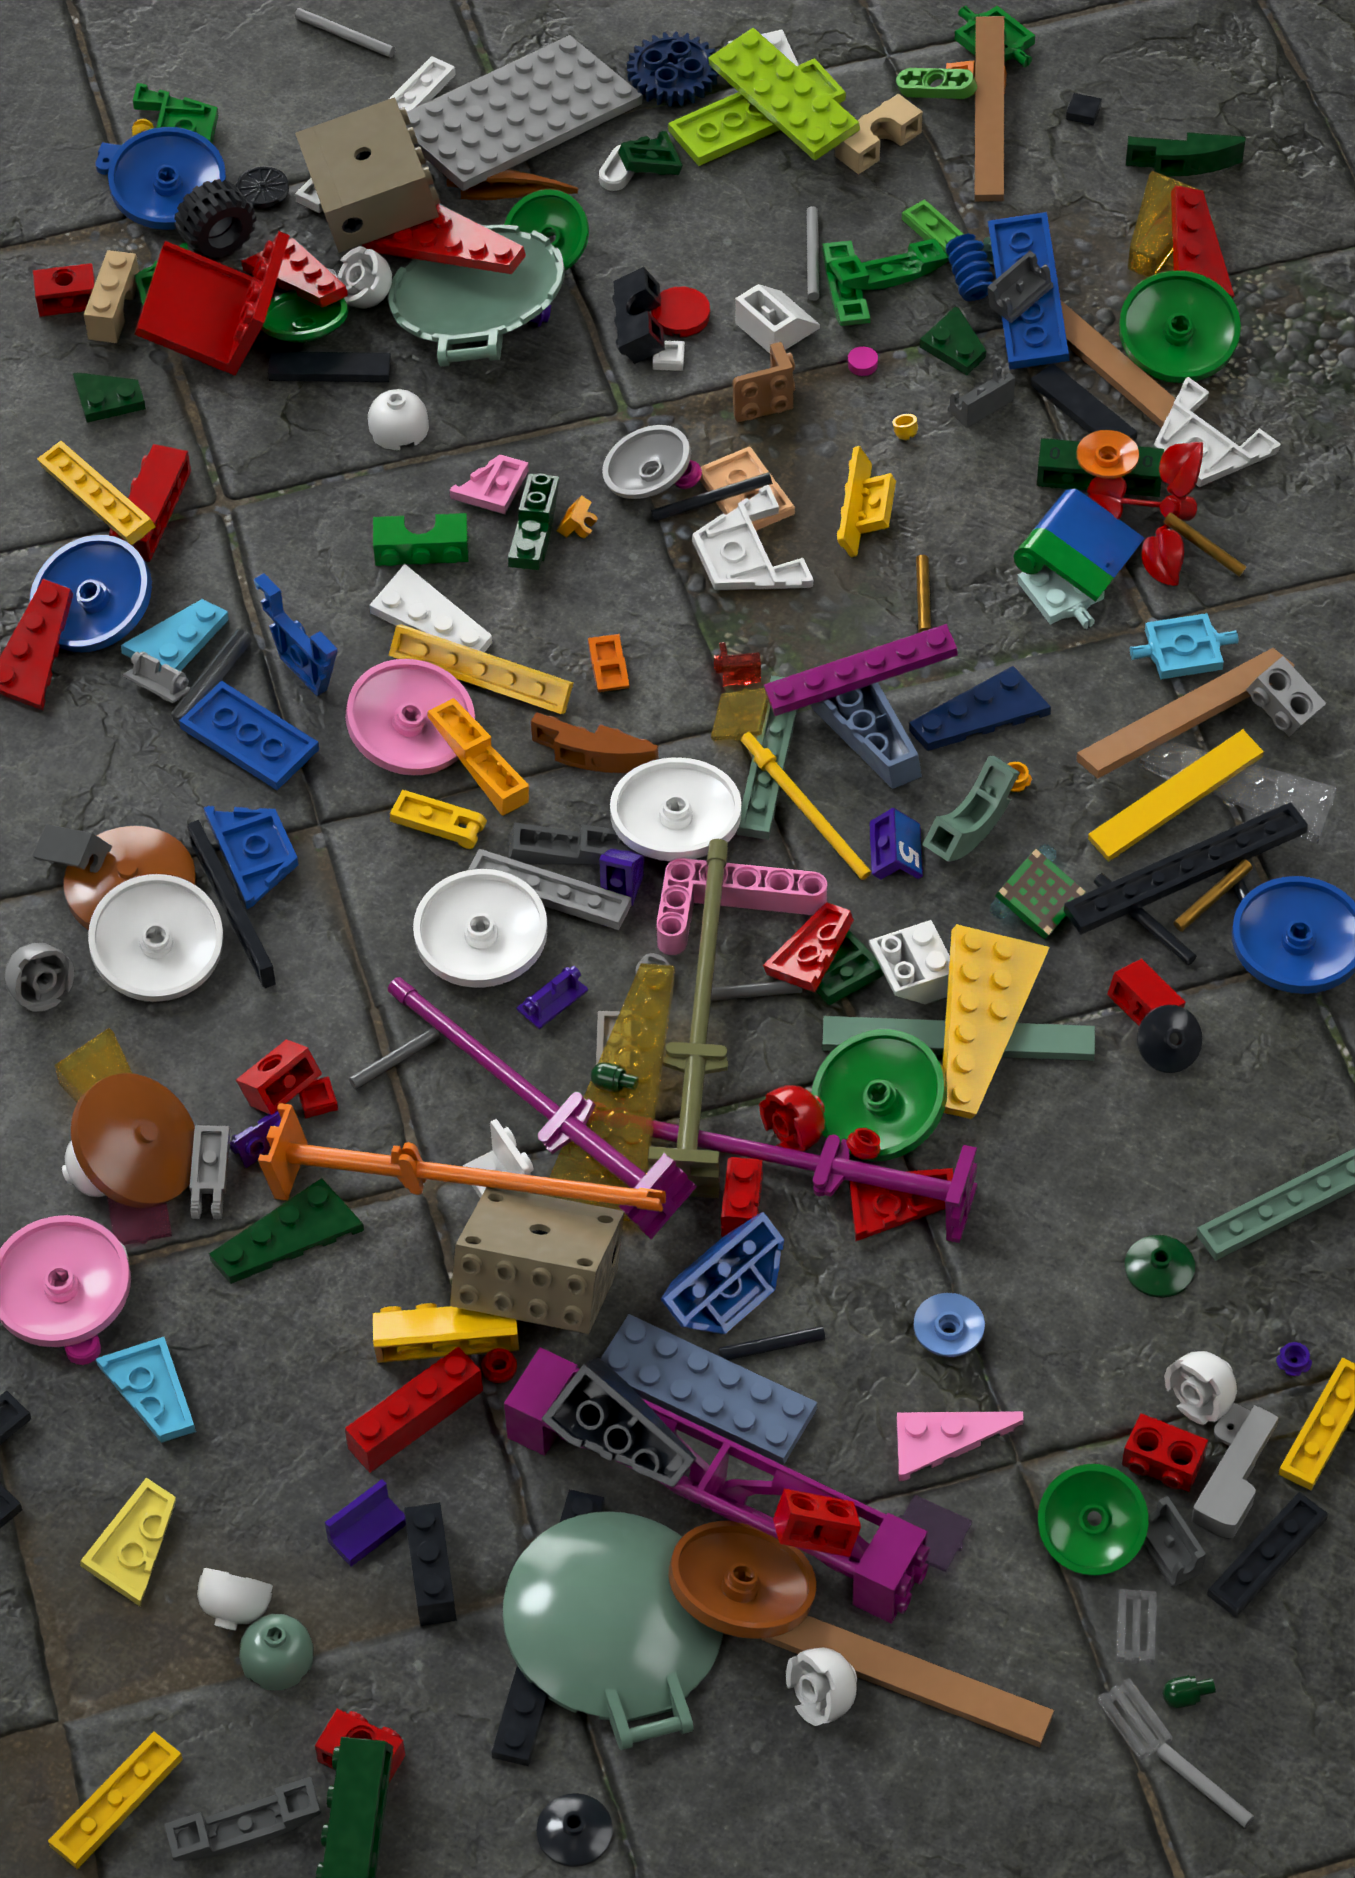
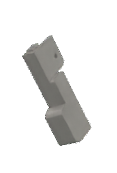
[1192,1402,1279,1538]

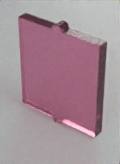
[107,1196,172,1245]

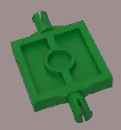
[954,6,1035,67]

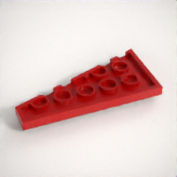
[362,204,526,274]

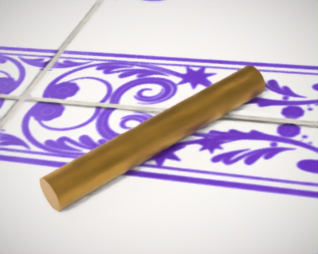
[1163,512,1246,577]
[916,555,931,633]
[1173,859,1253,932]

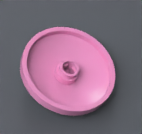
[345,659,475,775]
[0,1215,131,1347]

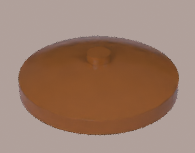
[64,826,197,930]
[71,1073,195,1208]
[668,1521,816,1639]

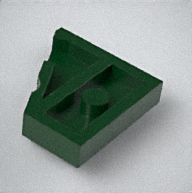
[618,131,683,175]
[919,306,986,375]
[73,372,146,423]
[816,930,884,1005]

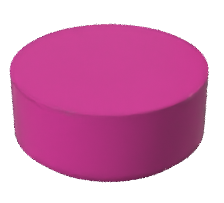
[848,346,878,376]
[64,1335,101,1365]

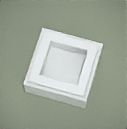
[653,341,685,371]

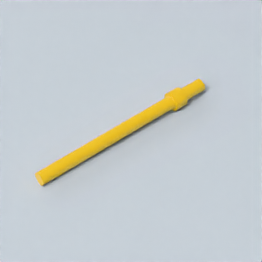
[740,732,871,880]

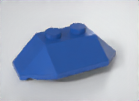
[661,1212,784,1334]

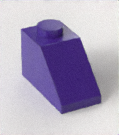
[599,848,644,906]

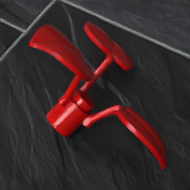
[1087,442,1203,586]

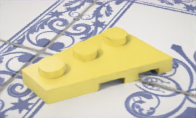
[80,1478,176,1606]

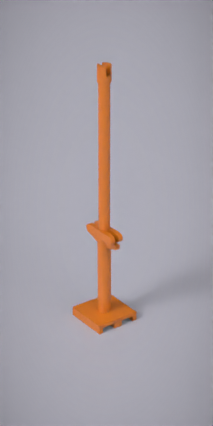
[258,1103,666,1212]

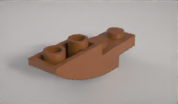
[531,712,659,773]

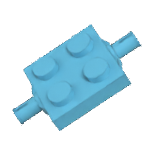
[1130,613,1239,679]

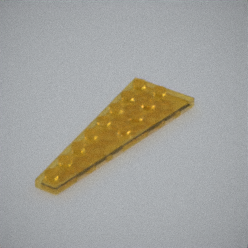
[542,963,676,1221]

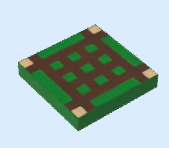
[995,848,1086,939]

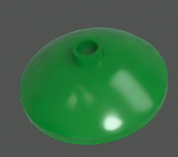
[504,189,589,271]
[261,291,348,343]
[1038,1464,1149,1575]

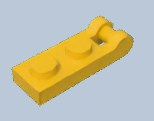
[390,789,487,849]

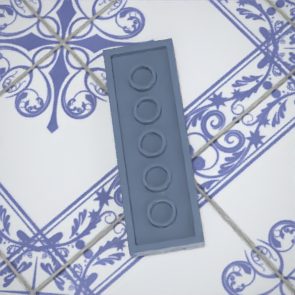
[601,1314,817,1465]

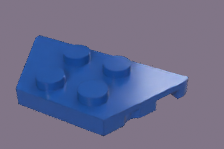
[204,806,299,909]

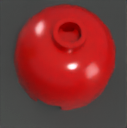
[759,1085,825,1152]

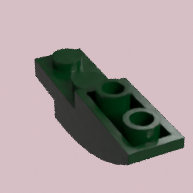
[1125,132,1246,177]
[508,473,559,570]

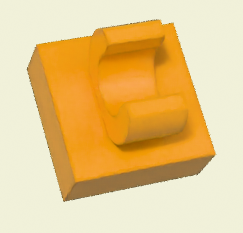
[556,495,598,538]

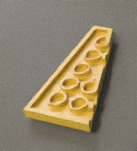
[942,924,1050,1119]

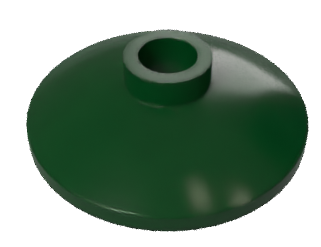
[1124,1235,1195,1298]

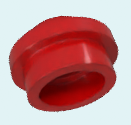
[846,1128,880,1159]
[481,1348,517,1383]

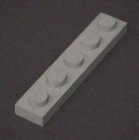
[468,849,631,930]

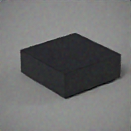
[1066,93,1102,125]

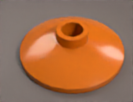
[1077,430,1139,478]

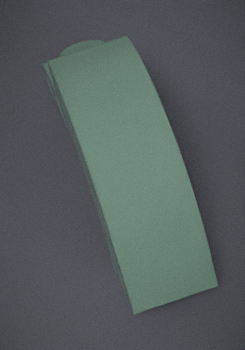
[922,756,1020,862]

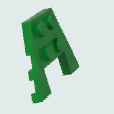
[133,83,219,143]

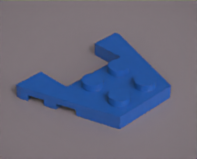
[254,573,338,696]

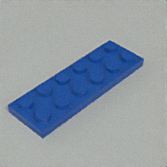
[988,212,1070,370]

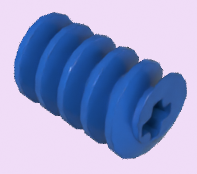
[945,233,994,301]

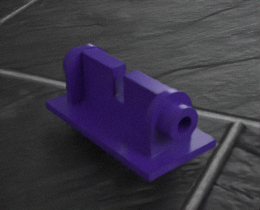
[516,966,589,1029]
[229,1110,281,1168]

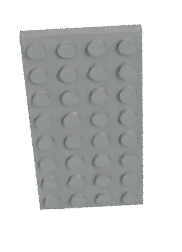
[406,35,643,191]

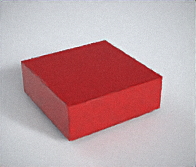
[298,1076,338,1119]

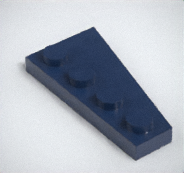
[909,666,1051,751]

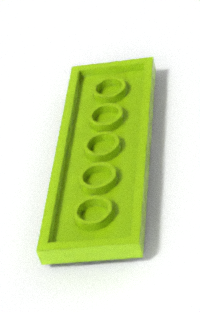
[708,28,860,161]
[668,58,846,166]

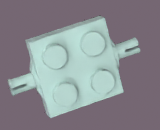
[1018,565,1104,629]

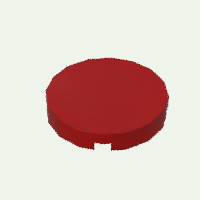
[651,286,710,337]

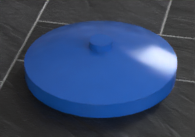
[108,127,226,230]
[30,535,152,652]
[1232,876,1355,994]

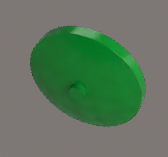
[1119,271,1241,383]
[811,1029,948,1162]

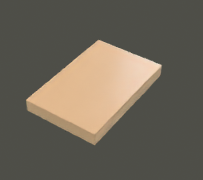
[700,446,795,531]

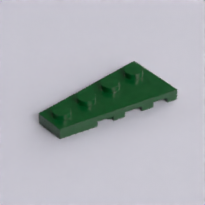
[209,1178,364,1284]

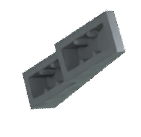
[509,822,645,864]

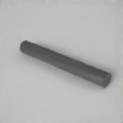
[711,981,802,1001]
[349,1027,440,1089]

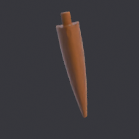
[447,169,578,200]

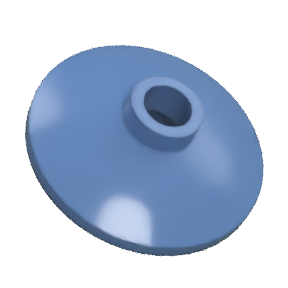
[914,1293,985,1357]

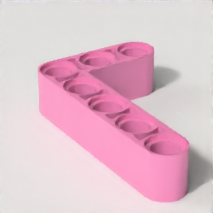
[657,858,827,955]

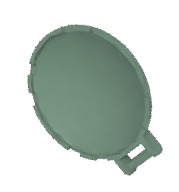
[388,225,565,367]
[502,1512,723,1750]

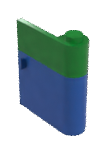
[1013,489,1145,602]

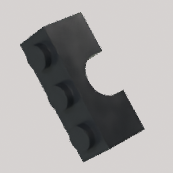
[612,267,665,364]
[404,1502,457,1626]

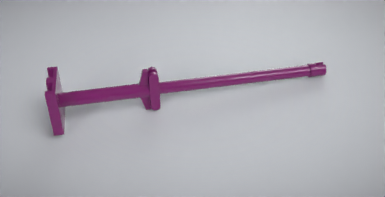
[388,977,697,1239]
[586,1106,978,1243]

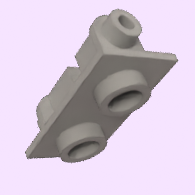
[123,651,190,703]

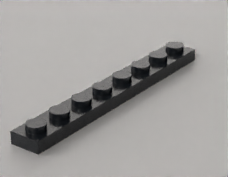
[1063,802,1308,935]
[492,1489,605,1766]

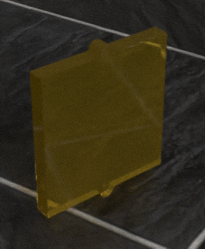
[711,688,769,741]

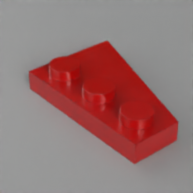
[763,902,854,992]
[849,1168,954,1241]

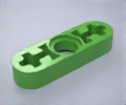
[896,68,977,99]

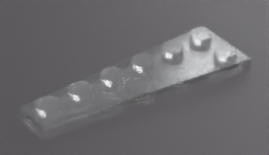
[1139,741,1337,843]

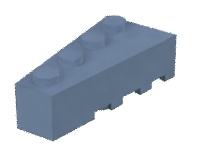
[811,682,922,789]

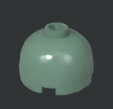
[239,1614,314,1690]

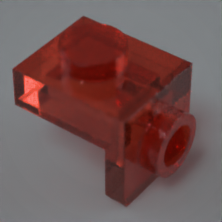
[713,642,761,686]

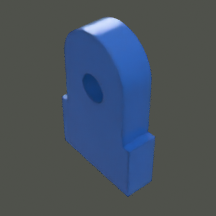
[95,142,121,175]

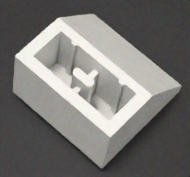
[735,284,820,353]
[869,920,950,1004]

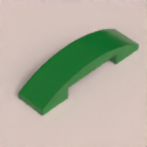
[829,238,948,290]
[822,240,870,326]

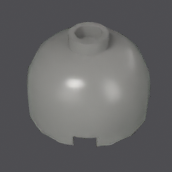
[4,943,74,1012]

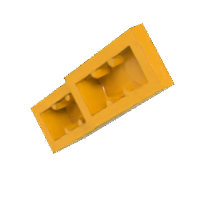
[427,698,529,816]

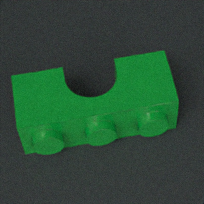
[373,513,469,566]

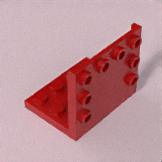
[134,231,290,376]

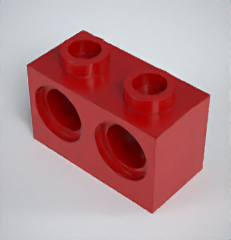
[1122,1413,1208,1492]
[773,1488,861,1557]

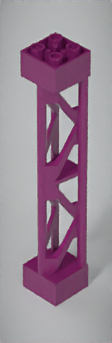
[504,1347,930,1624]

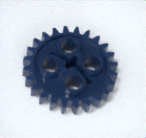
[627,32,719,107]

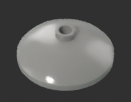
[602,425,691,499]

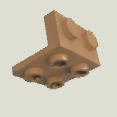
[733,342,795,422]

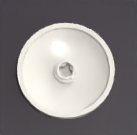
[610,758,741,861]
[413,869,547,988]
[88,874,223,1002]

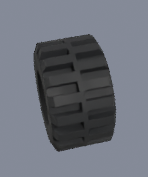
[174,179,257,260]

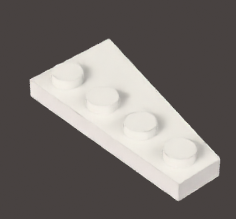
[369,564,492,653]

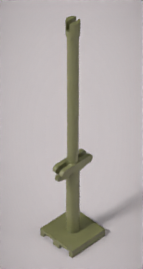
[648,839,728,1199]

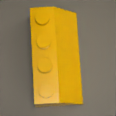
[373,1303,519,1363]

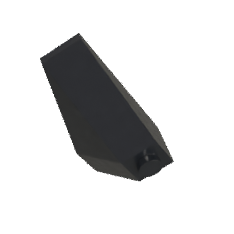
[542,1357,697,1487]

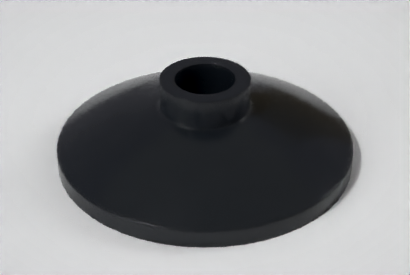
[1137,1005,1202,1073]
[536,1793,613,1867]

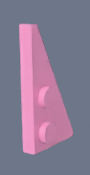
[897,1411,1023,1481]

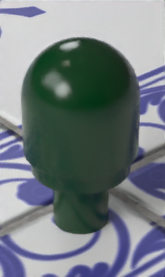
[591,1062,639,1092]
[1162,1675,1216,1708]

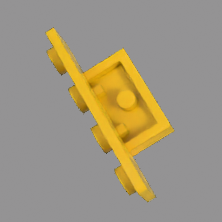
[837,446,896,558]

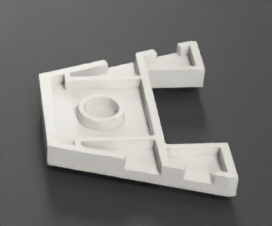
[1153,377,1281,487]
[692,485,814,590]

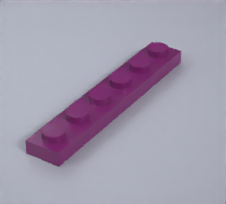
[764,624,958,716]

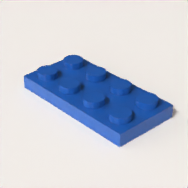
[179,681,319,790]

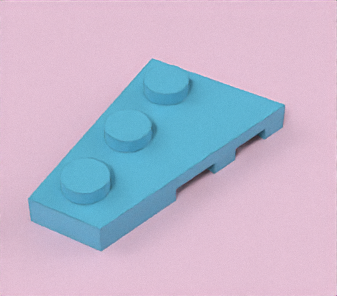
[121,599,229,671]
[96,1337,196,1443]

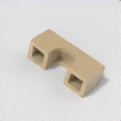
[835,94,923,175]
[84,250,139,343]

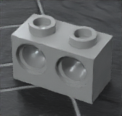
[1246,656,1326,737]

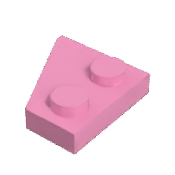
[450,455,529,514]

